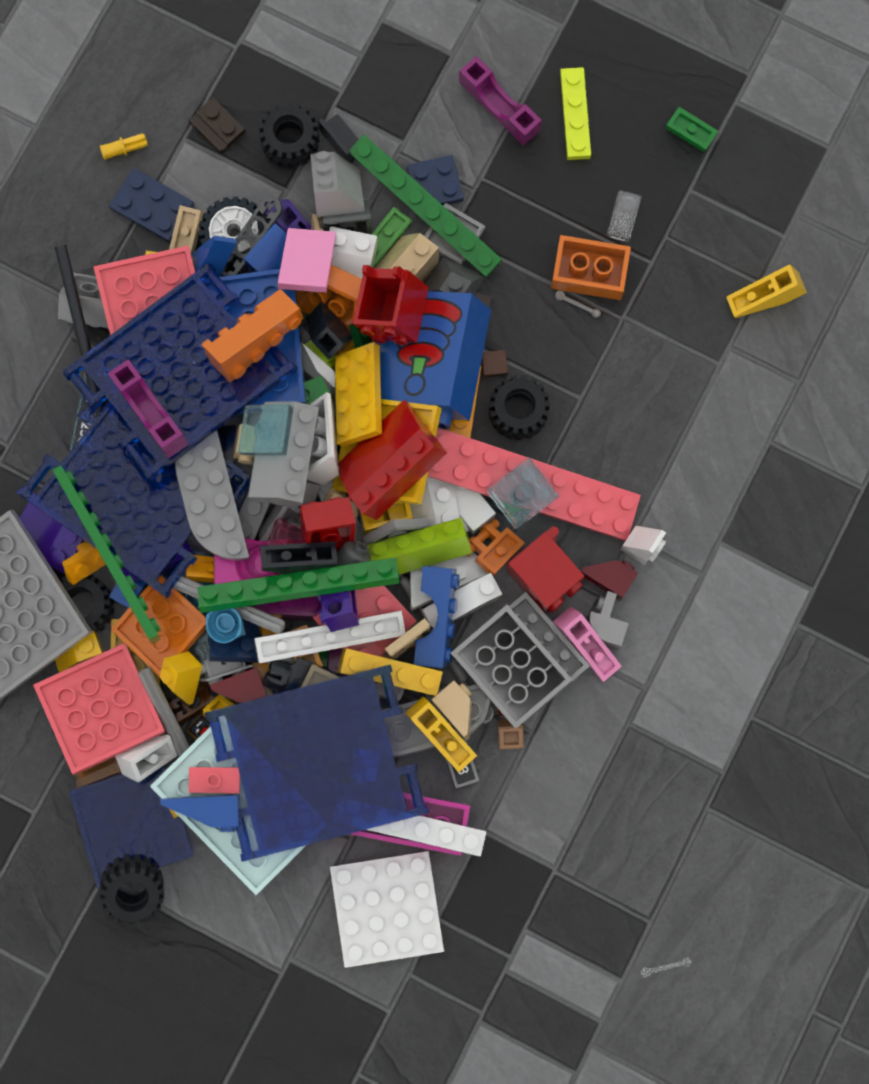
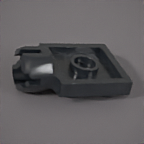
[264,656,344,708]

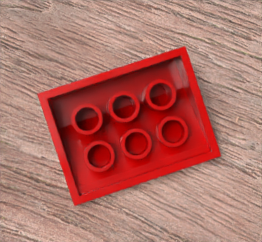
[338,400,447,520]

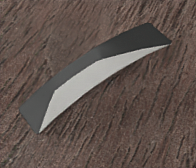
[301,342,336,399]

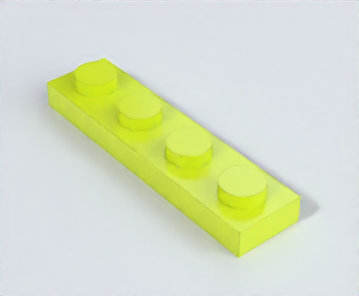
[560,67,591,160]

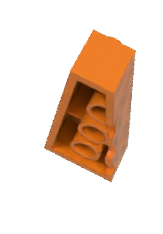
[201,289,303,383]

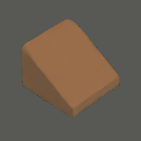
[497,719,524,749]

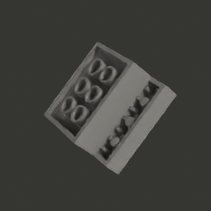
[451,592,590,729]

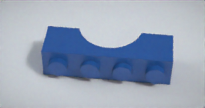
[414,566,460,668]

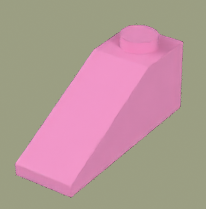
[553,606,622,682]

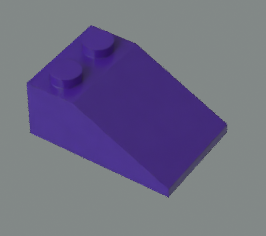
[20,493,90,574]

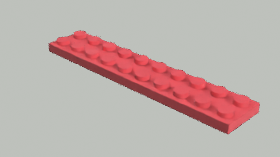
[427,428,641,541]

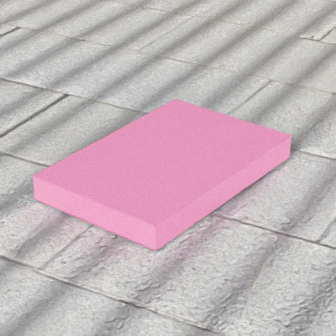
[278,228,336,293]

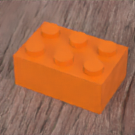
[551,235,631,300]

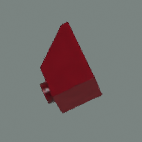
[581,560,638,601]
[210,667,269,708]

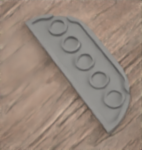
[175,417,250,561]
[359,684,491,757]

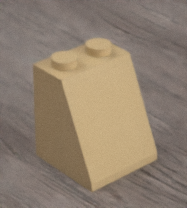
[375,233,439,283]

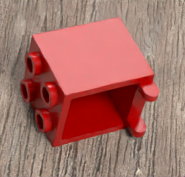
[352,265,429,345]
[506,527,584,614]

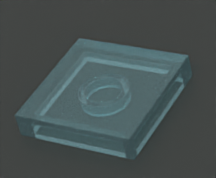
[238,404,294,455]

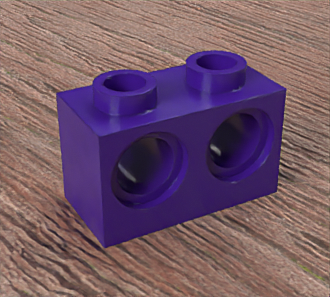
[317,590,360,632]

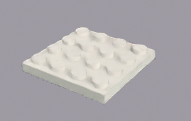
[330,851,444,968]

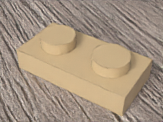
[169,205,204,254]

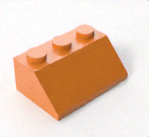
[296,265,362,330]

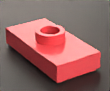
[188,767,241,793]

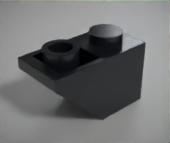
[306,301,353,359]

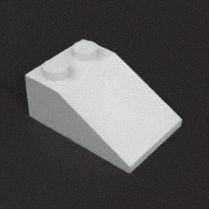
[329,226,378,279]

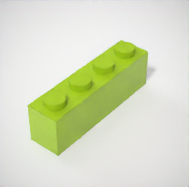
[367,517,472,575]

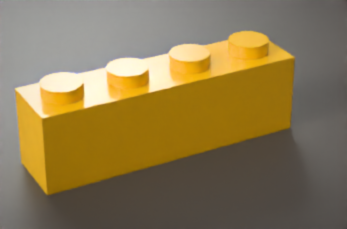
[337,648,443,696]

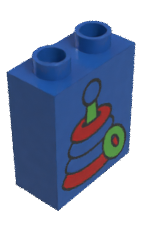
[375,291,491,429]

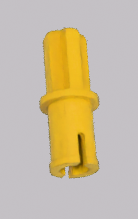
[100,134,148,160]

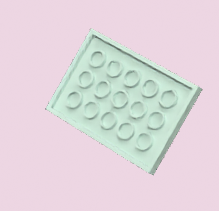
[150,715,329,895]

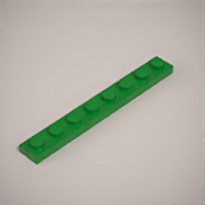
[349,134,503,278]
[52,465,161,644]
[197,557,400,613]

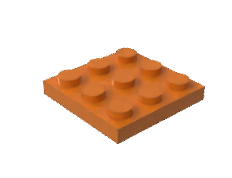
[111,574,206,677]

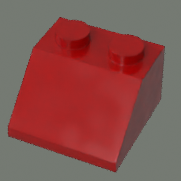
[300,497,356,550]

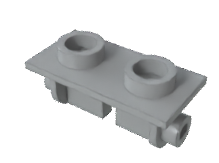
[199,659,253,685]

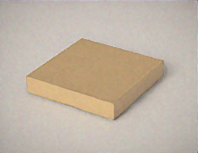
[385,618,430,660]

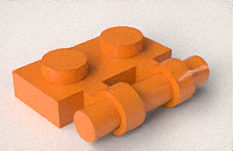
[466,518,525,577]

